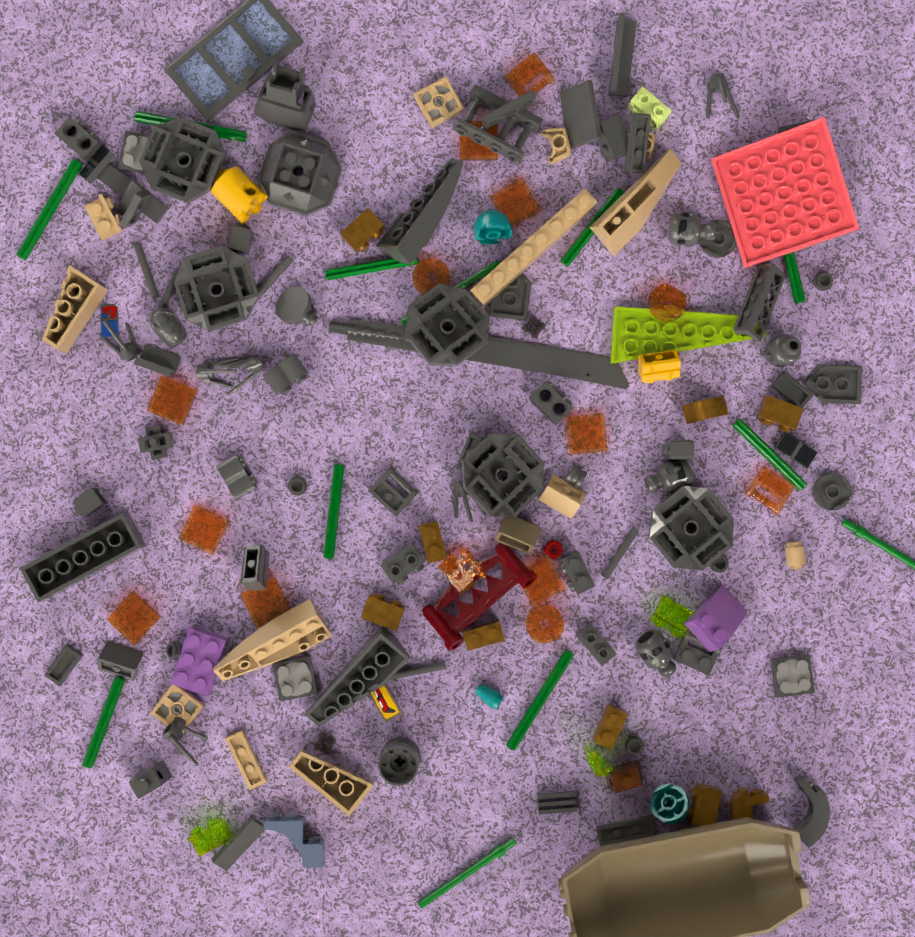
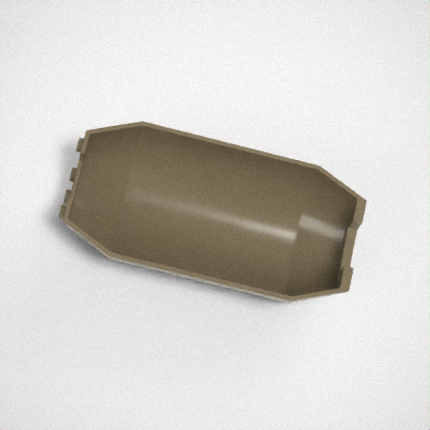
[558,817,811,937]

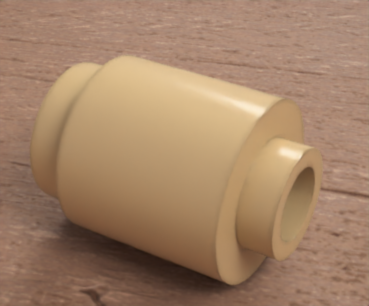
[785,541,806,570]

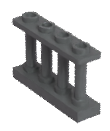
[453,84,543,164]

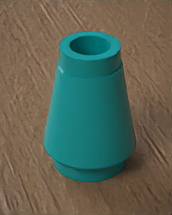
[475,683,504,709]

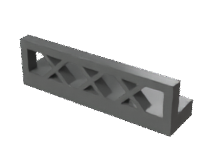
[608,13,637,97]
[733,263,786,342]

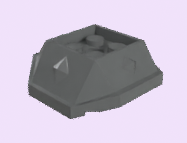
[139,117,226,204]
[258,131,342,216]
[174,245,260,332]
[405,283,490,366]
[461,434,545,517]
[648,486,734,571]

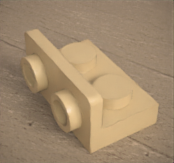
[84,193,123,241]

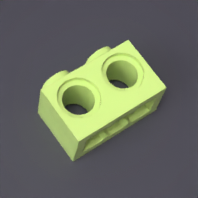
[627,87,672,132]

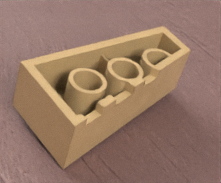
[42,265,108,354]
[289,749,374,816]

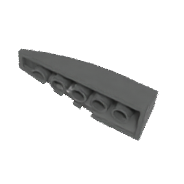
[376,159,464,264]
[305,626,410,727]

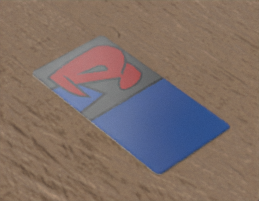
[101,304,118,337]

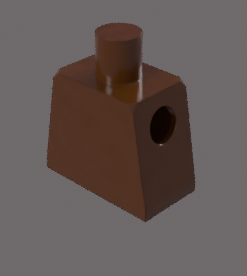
[603,760,643,793]

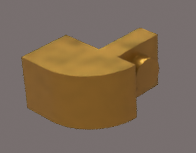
[682,396,728,424]
[729,787,770,820]

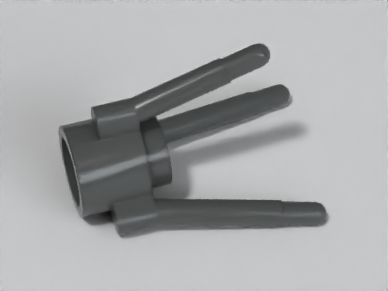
[706,73,740,118]
[100,320,140,362]
[220,354,263,396]
[196,357,239,388]
[451,480,486,522]
[162,722,208,766]

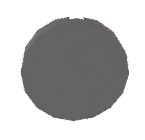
[699,220,737,258]
[275,287,312,324]
[812,473,852,510]

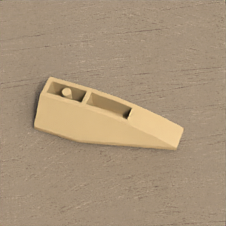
[589,149,682,256]
[213,599,332,681]

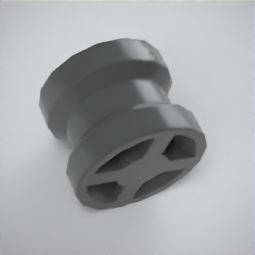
[565,465,587,489]

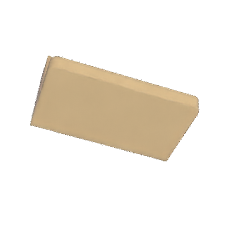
[539,474,586,518]

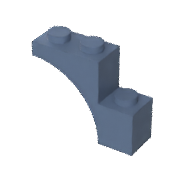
[264,813,324,868]

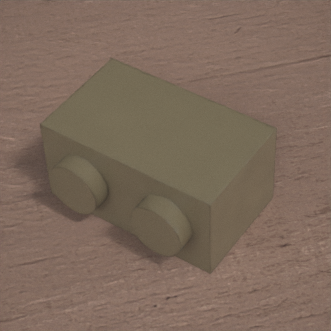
[495,516,541,555]

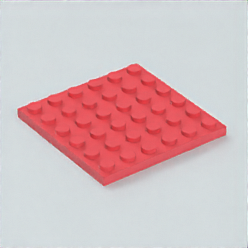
[711,117,860,268]

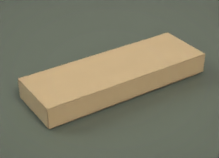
[225,729,268,790]

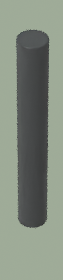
[134,243,159,299]
[258,256,294,299]
[157,271,178,309]
[602,528,639,579]
[390,662,446,680]

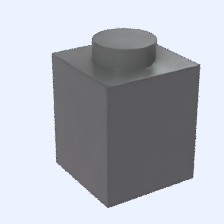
[227,224,255,256]
[73,488,107,517]

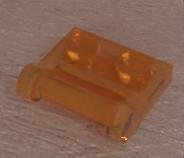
[504,53,555,97]
[744,466,795,515]

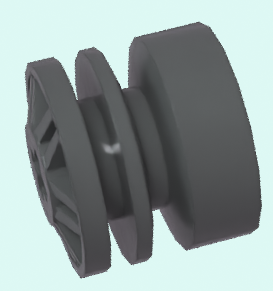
[378,737,421,786]

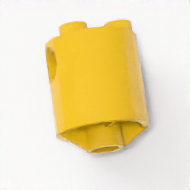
[211,166,268,224]

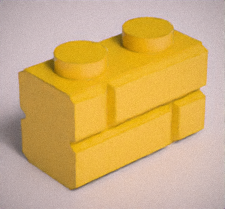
[638,350,681,383]

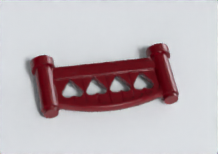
[422,543,538,652]

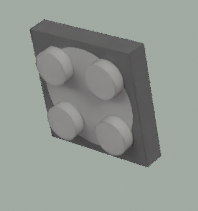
[118,131,150,174]
[770,654,815,698]
[273,656,318,701]

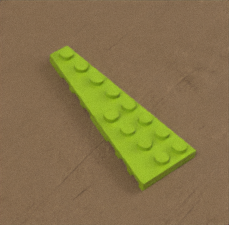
[610,306,767,364]

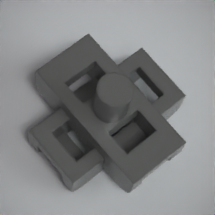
[138,425,174,460]

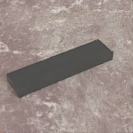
[97,163,168,224]

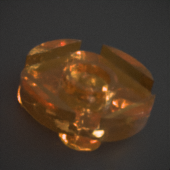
[413,258,450,295]
[647,284,687,321]
[526,605,564,644]

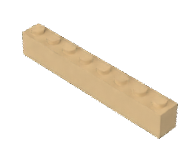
[470,189,598,308]

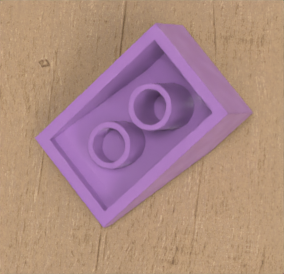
[684,584,748,652]

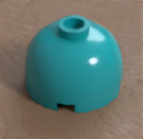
[474,209,512,245]
[650,783,690,825]

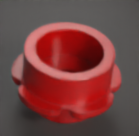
[544,540,563,559]

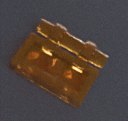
[438,547,486,595]

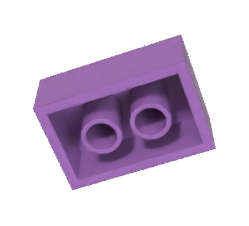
[170,626,229,696]

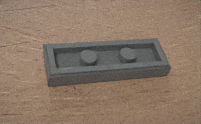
[482,90,536,129]
[625,113,651,173]
[596,815,657,846]
[211,817,265,871]

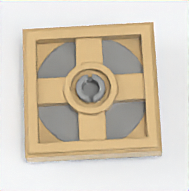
[413,76,464,129]
[150,685,205,733]

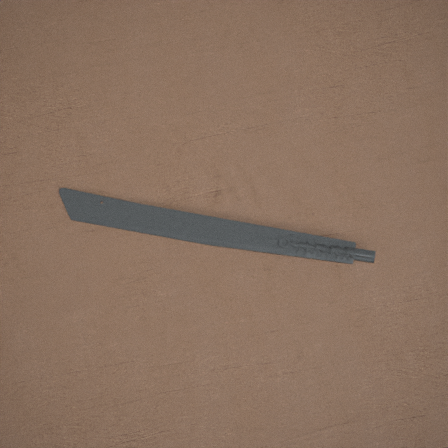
[329,320,629,389]

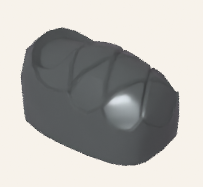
[149,308,187,348]

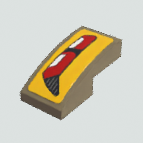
[370,683,402,723]

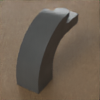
[793,774,830,848]

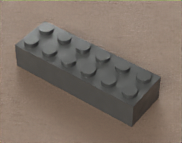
[20,513,146,602]

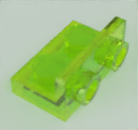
[649,595,694,638]
[583,745,614,777]
[187,817,233,857]

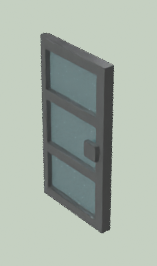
[164,0,304,122]

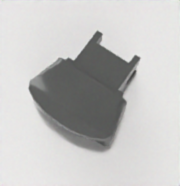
[254,60,315,130]

